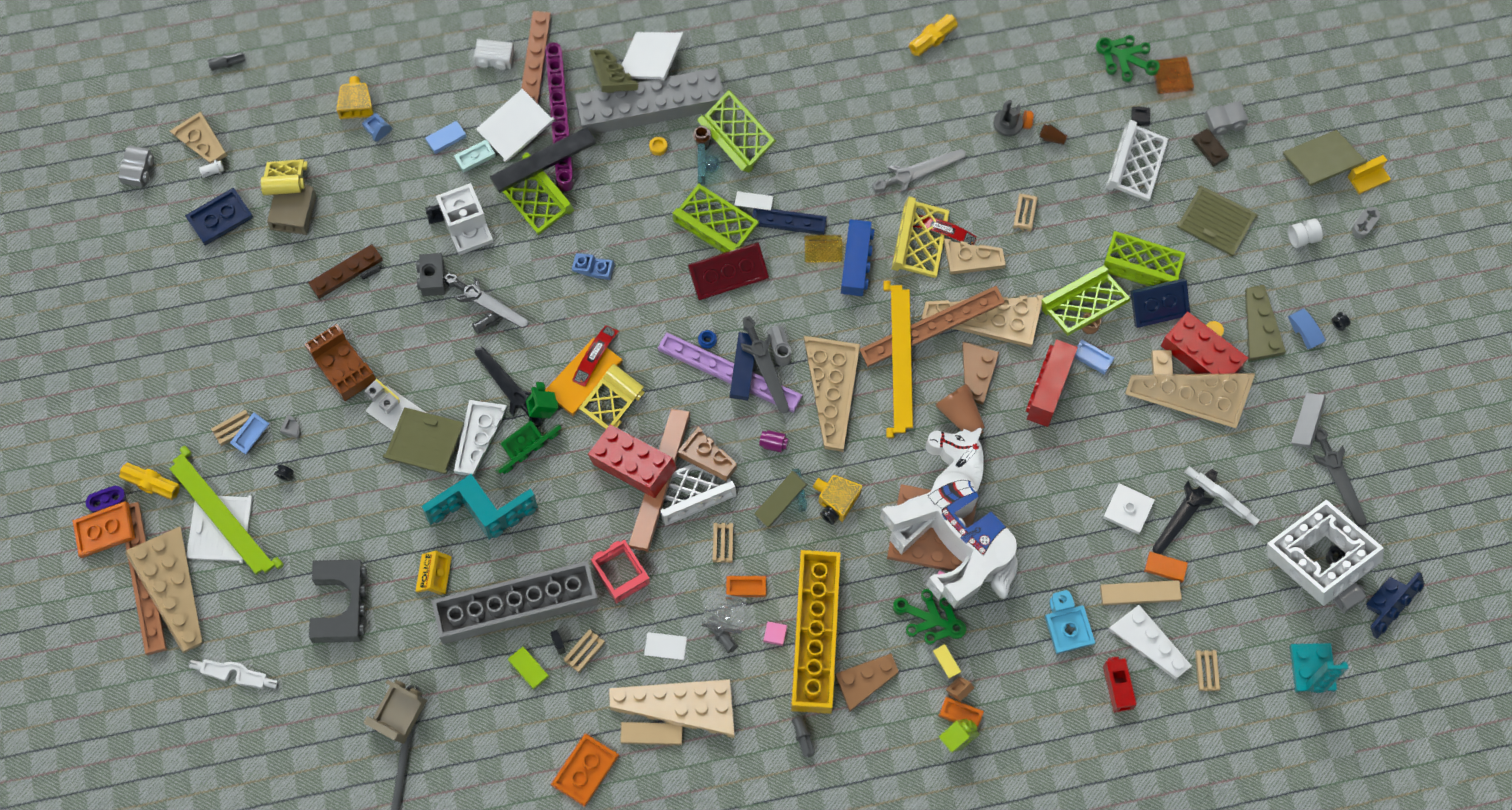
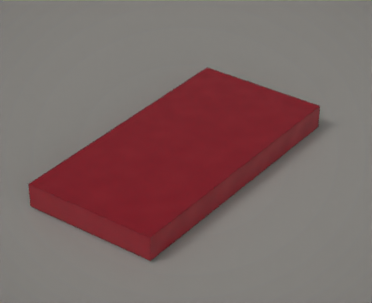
[687,242,769,300]

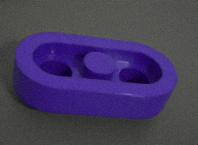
[85,486,126,513]

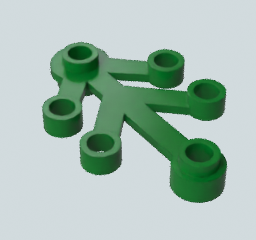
[1096,35,1160,82]
[893,589,966,645]

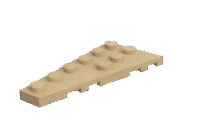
[921,295,1044,348]
[804,336,860,452]
[1125,373,1255,428]
[125,527,202,653]
[609,679,734,738]

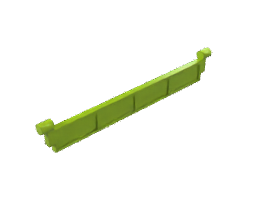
[169,446,284,575]

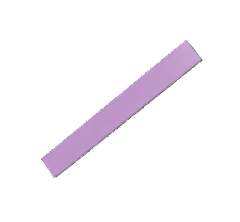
[658,332,802,413]

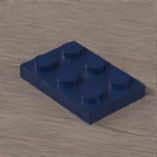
[185,187,253,246]
[1130,278,1190,328]

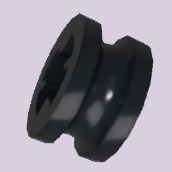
[1331,312,1351,331]
[274,465,294,481]
[820,506,840,525]
[1325,546,1345,565]

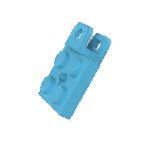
[1044,590,1095,654]

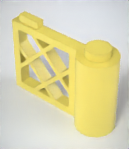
[261,159,308,196]
[579,364,645,429]

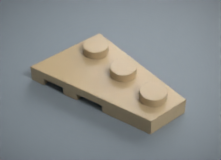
[944,238,1006,275]

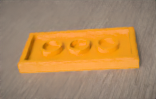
[545,337,623,416]

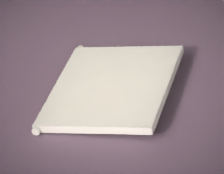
[622,32,684,81]
[476,89,555,163]
[186,495,253,563]

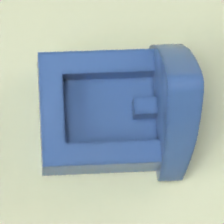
[362,113,392,142]

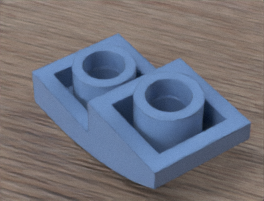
[571,253,615,280]
[1288,308,1326,349]

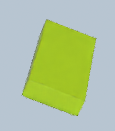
[508,647,549,690]

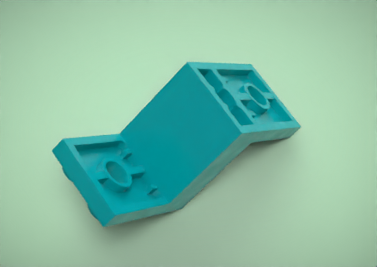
[421,474,538,539]

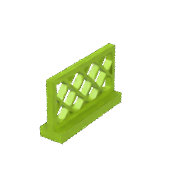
[697,90,776,173]
[503,152,574,235]
[672,183,759,253]
[1103,231,1185,286]
[1042,265,1130,336]

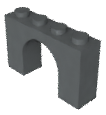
[309,559,367,643]

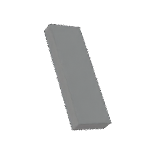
[1291,393,1326,448]

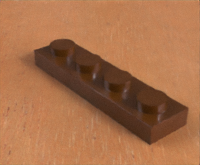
[308,244,383,299]

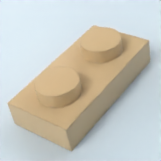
[1151,350,1173,375]

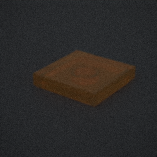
[1152,57,1194,94]

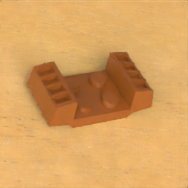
[304,324,376,401]

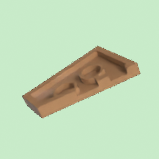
[962,342,999,405]
[677,426,737,481]
[835,654,899,713]

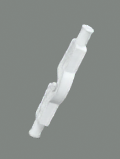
[1184,466,1260,526]
[189,659,279,689]

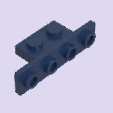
[1366,572,1424,639]

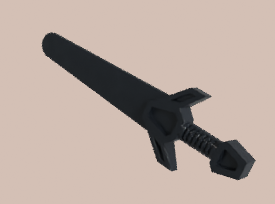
[474,346,543,428]
[1152,469,1218,554]

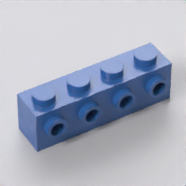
[841,219,874,297]

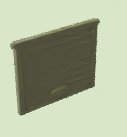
[1283,130,1368,186]
[1177,185,1258,256]
[383,407,464,474]

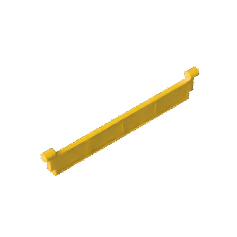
[883,280,913,439]

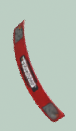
[913,215,976,245]
[572,325,619,387]

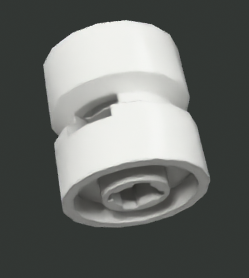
[1288,218,1323,248]

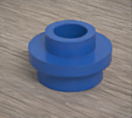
[698,330,717,349]

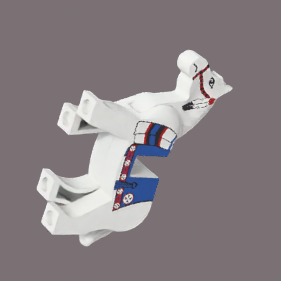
[880,428,1018,608]

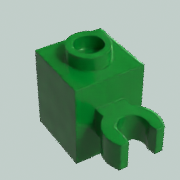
[526,382,558,419]

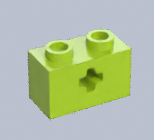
[939,719,980,753]

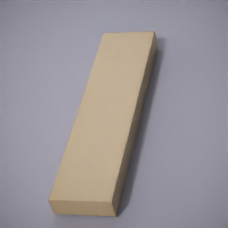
[1100,580,1182,606]

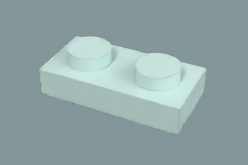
[454,139,496,173]

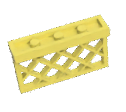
[891,197,949,278]

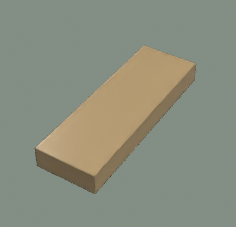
[620,722,682,745]

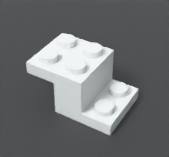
[436,183,494,255]

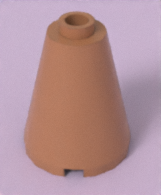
[936,384,985,435]

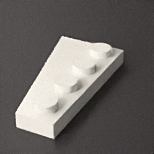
[454,400,508,476]
[1108,605,1192,680]

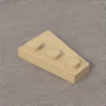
[170,112,228,164]

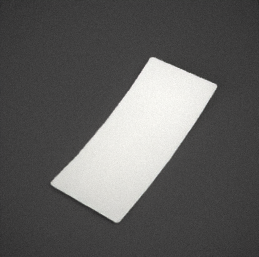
[366,385,427,431]

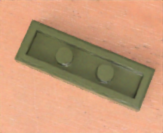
[754,471,808,527]

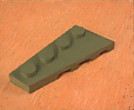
[589,49,638,93]
[1245,285,1286,361]

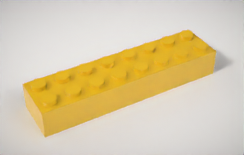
[791,550,840,714]

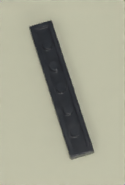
[490,127,596,193]

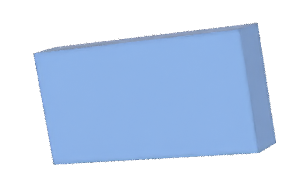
[425,121,466,154]
[1074,339,1114,375]
[230,412,269,455]

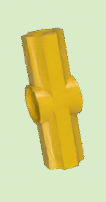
[908,14,958,57]
[119,462,180,500]

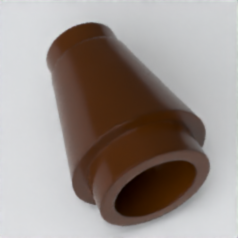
[1039,124,1068,145]
[693,126,711,151]

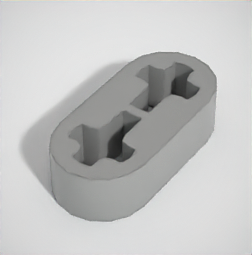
[1352,207,1380,239]

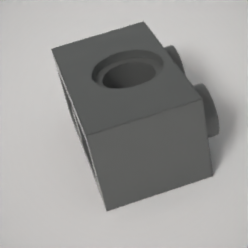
[416,253,445,296]

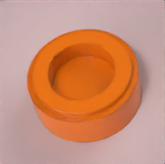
[1022,110,1034,129]

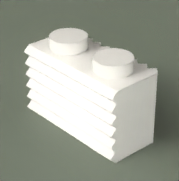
[474,39,514,70]

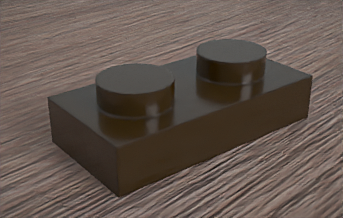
[1192,128,1229,167]

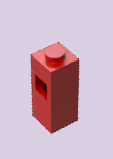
[1103,657,1137,713]

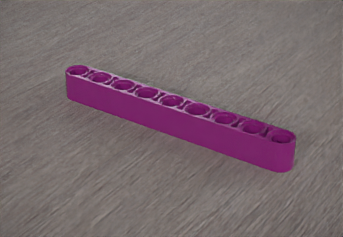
[545,42,574,192]

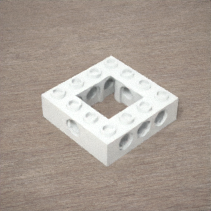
[1267,500,1384,606]

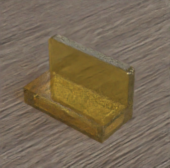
[804,235,842,262]

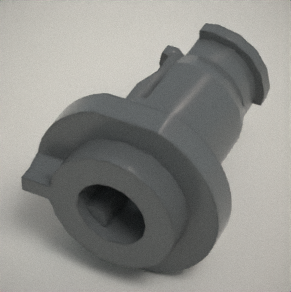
[994,100,1023,137]

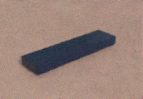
[751,208,827,235]
[729,332,754,401]

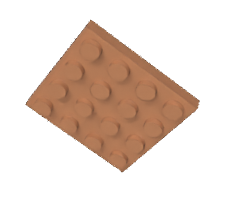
[887,484,977,571]

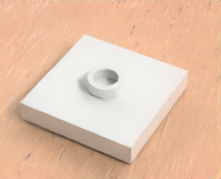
[1103,483,1155,535]

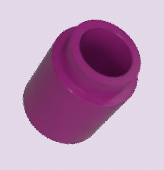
[759,430,789,453]

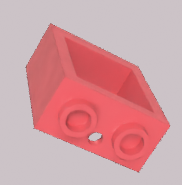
[591,539,650,604]

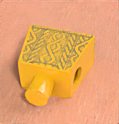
[337,76,374,119]
[813,475,862,522]

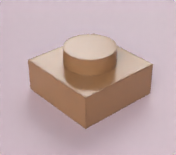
[945,676,974,702]

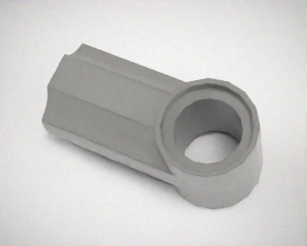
[767,325,791,366]

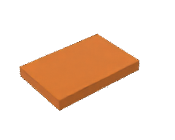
[72,501,135,558]
[551,733,619,807]

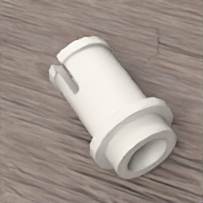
[199,160,224,178]

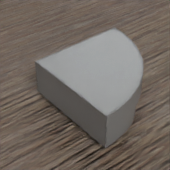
[280,414,300,439]

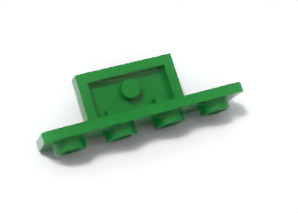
[495,420,562,474]

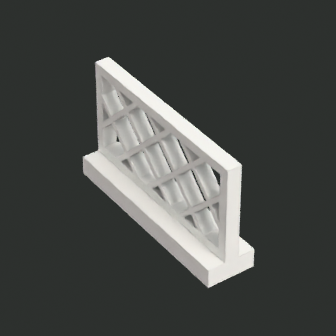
[1106,120,1168,201]
[660,464,737,526]

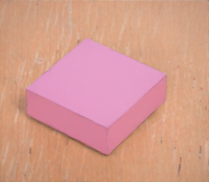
[763,621,787,646]

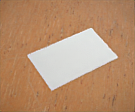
[734,191,773,210]
[644,632,687,660]

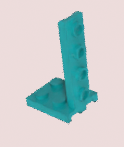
[1289,643,1348,693]

